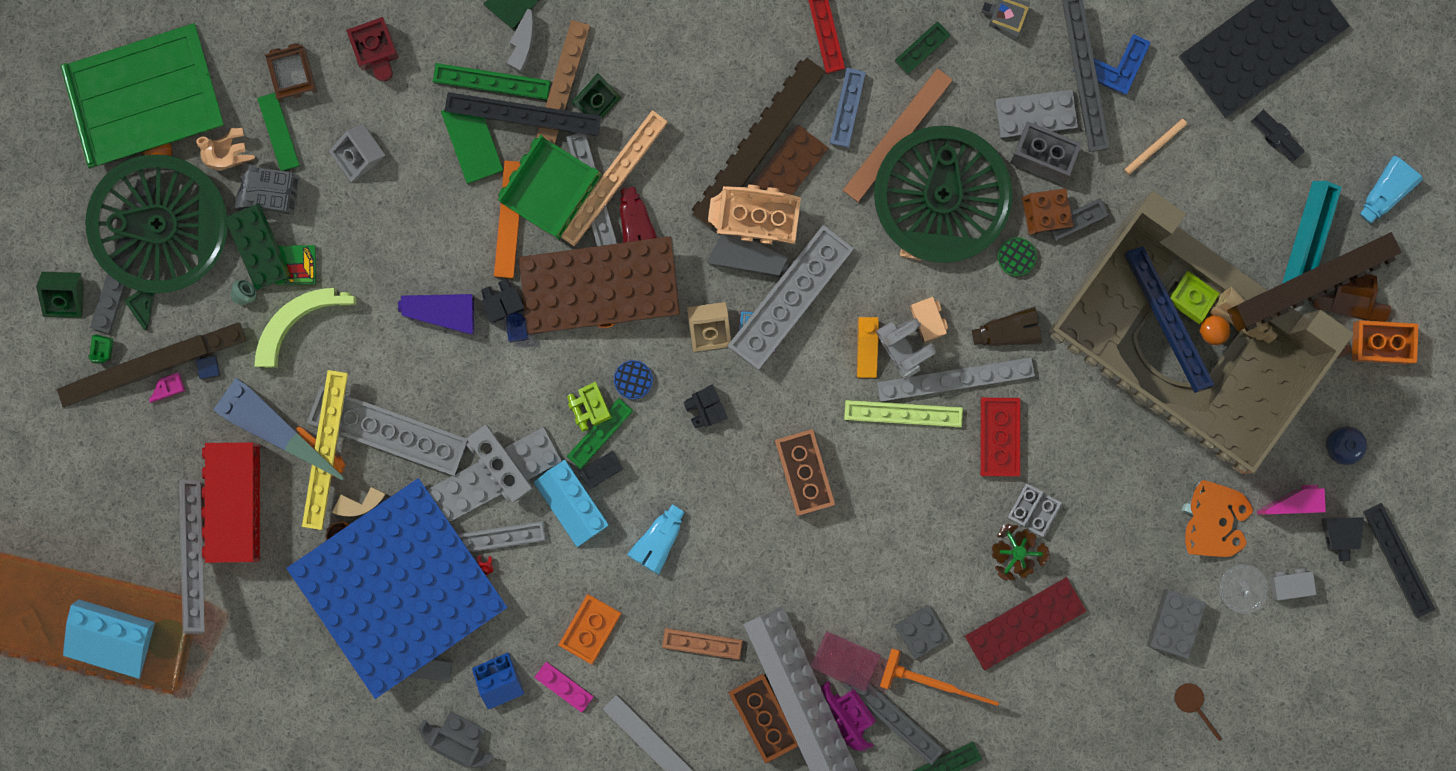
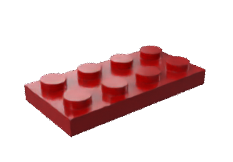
[980,397,1020,477]

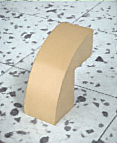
[332,487,387,516]

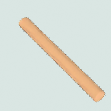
[1124,119,1187,175]

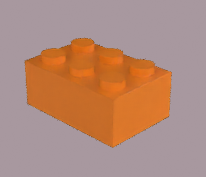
[1352,320,1418,365]

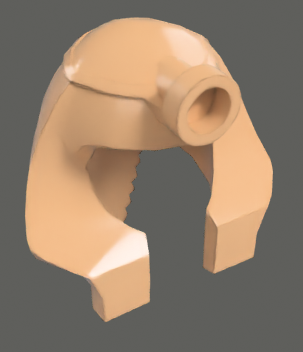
[196,128,255,171]

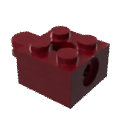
[346,17,399,82]

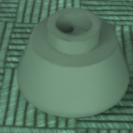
[230,280,256,305]

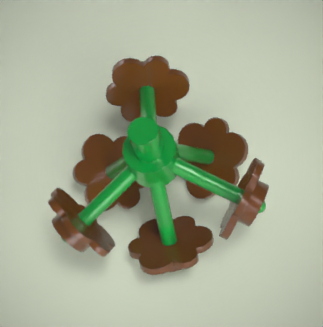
[992,524,1050,581]

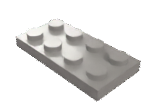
[995,89,1078,139]

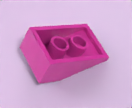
[1257,485,1326,515]

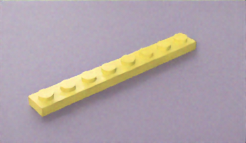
[302,370,348,530]

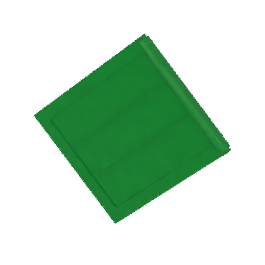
[60,23,224,169]

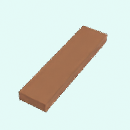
[662,628,743,660]

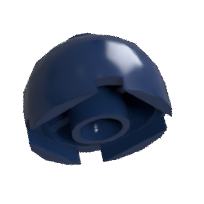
[1326,426,1367,465]

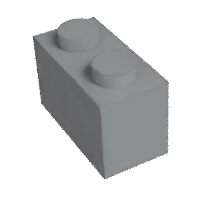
[1270,568,1317,600]

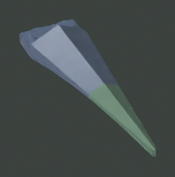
[213,378,345,480]

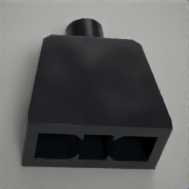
[1322,517,1364,562]

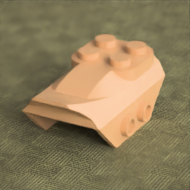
[708,185,801,244]

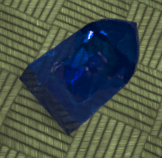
[506,313,529,343]

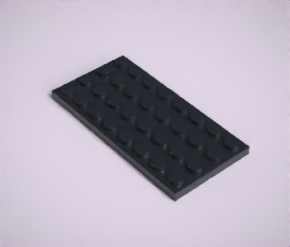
[1179,0,1350,118]

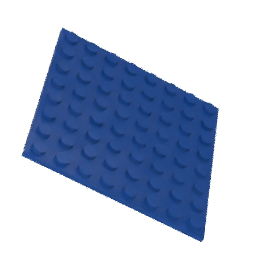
[286,478,508,699]

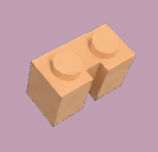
[910,297,948,343]

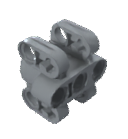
[876,318,937,380]

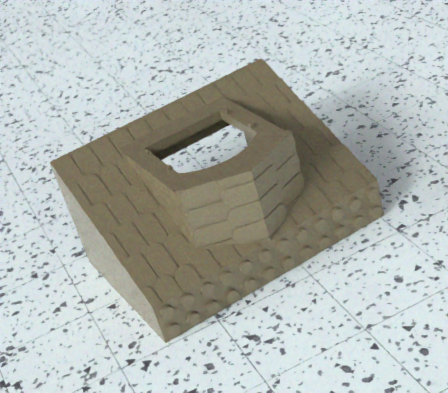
[1048,191,1354,474]

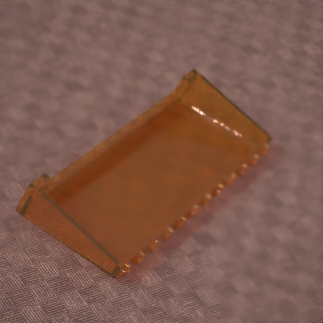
[0,552,194,694]

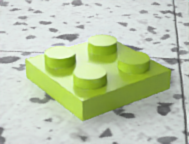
[1170,271,1220,324]

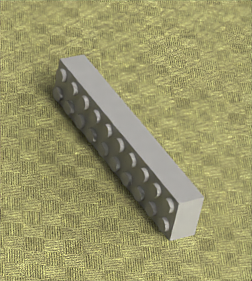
[744,605,858,771]

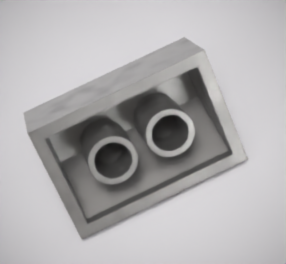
[1010,121,1082,185]

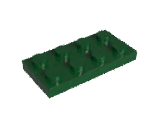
[225,203,291,290]

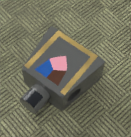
[981,0,1030,41]

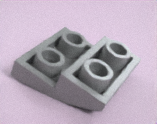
[1007,483,1063,538]

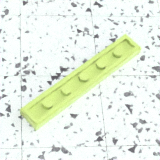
[844,400,963,427]

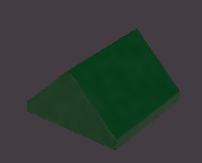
[572,73,621,119]

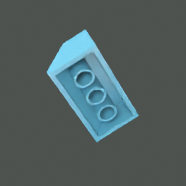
[534,460,610,547]

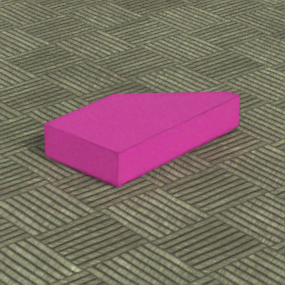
[149,372,185,403]

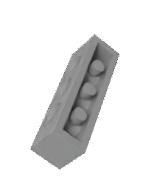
[466,424,533,502]

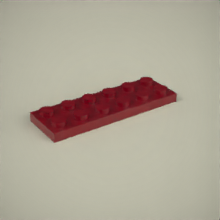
[964,577,1086,671]

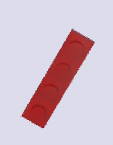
[808,0,845,74]

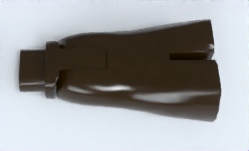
[971,306,1042,346]

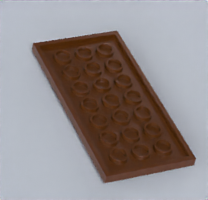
[519,236,680,335]

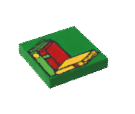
[276,245,316,285]

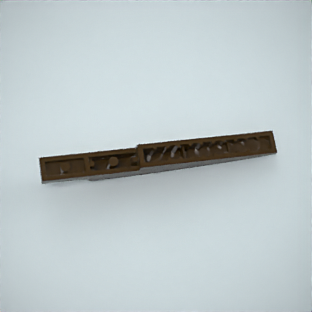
[57,322,247,408]

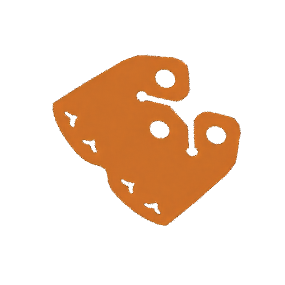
[1185,480,1253,557]

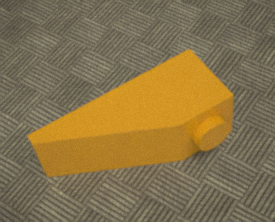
[857,317,878,378]

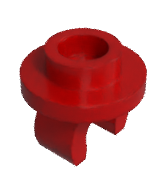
[477,555,494,576]

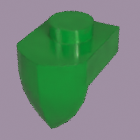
[88,334,114,364]

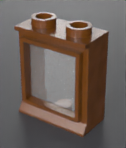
[264,43,317,102]

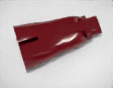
[620,187,658,243]

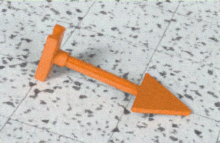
[880,649,999,706]

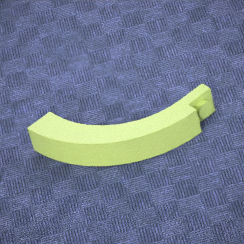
[255,288,356,368]

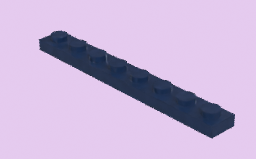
[1124,246,1214,393]

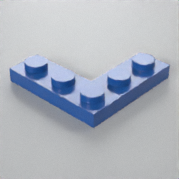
[1073,34,1151,96]

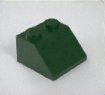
[36,272,84,318]

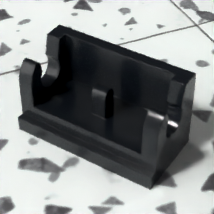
[579,450,624,489]

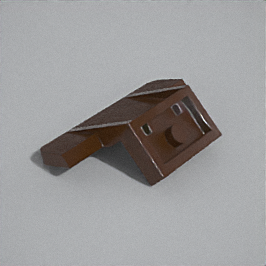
[1313,274,1391,322]

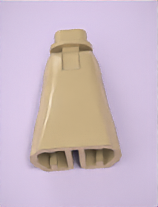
[1209,286,1278,344]

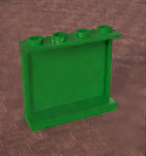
[498,134,602,240]

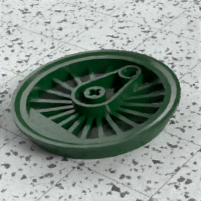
[874,125,1012,263]
[85,154,228,293]

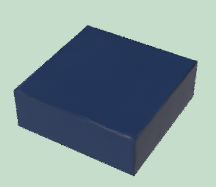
[196,356,220,379]

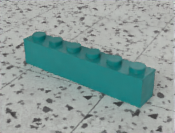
[1282,181,1342,284]

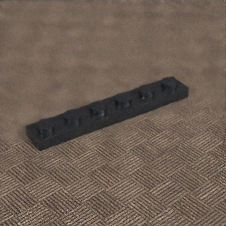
[1362,503,1435,618]

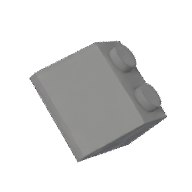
[329,124,385,182]

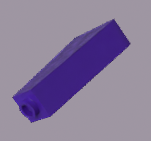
[398,294,474,335]

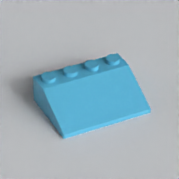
[63,599,155,679]

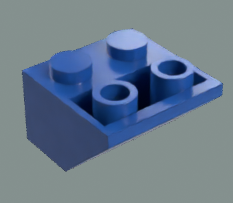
[472,652,525,710]

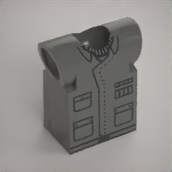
[234,162,300,215]

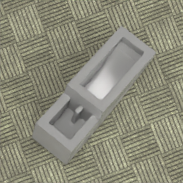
[507,9,534,74]

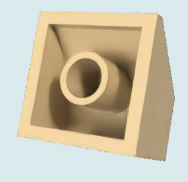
[687,302,731,352]

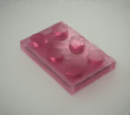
[811,631,881,692]

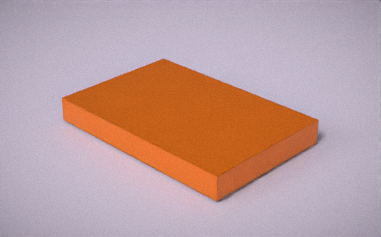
[558,594,622,665]

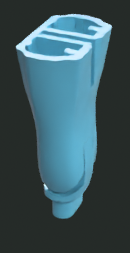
[1359,156,1423,224]
[626,504,685,575]

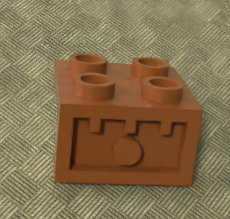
[1022,188,1073,235]

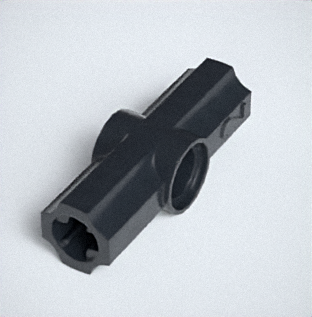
[1250,109,1305,163]

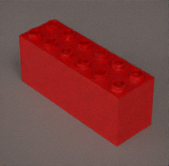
[202,442,260,563]

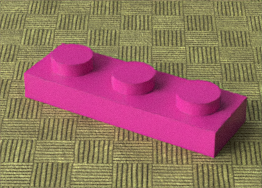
[534,661,594,713]

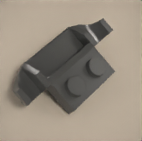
[419,711,493,768]

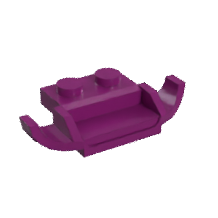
[821,681,876,751]

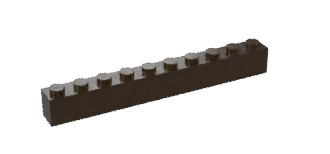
[692,57,825,230]
[1227,232,1402,332]

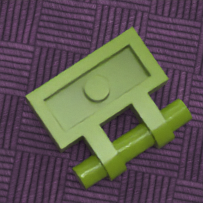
[567,382,612,432]

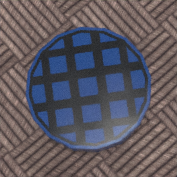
[614,360,653,399]

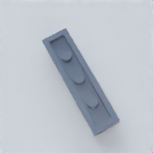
[830,68,866,148]

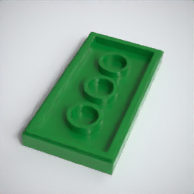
[441,110,504,185]

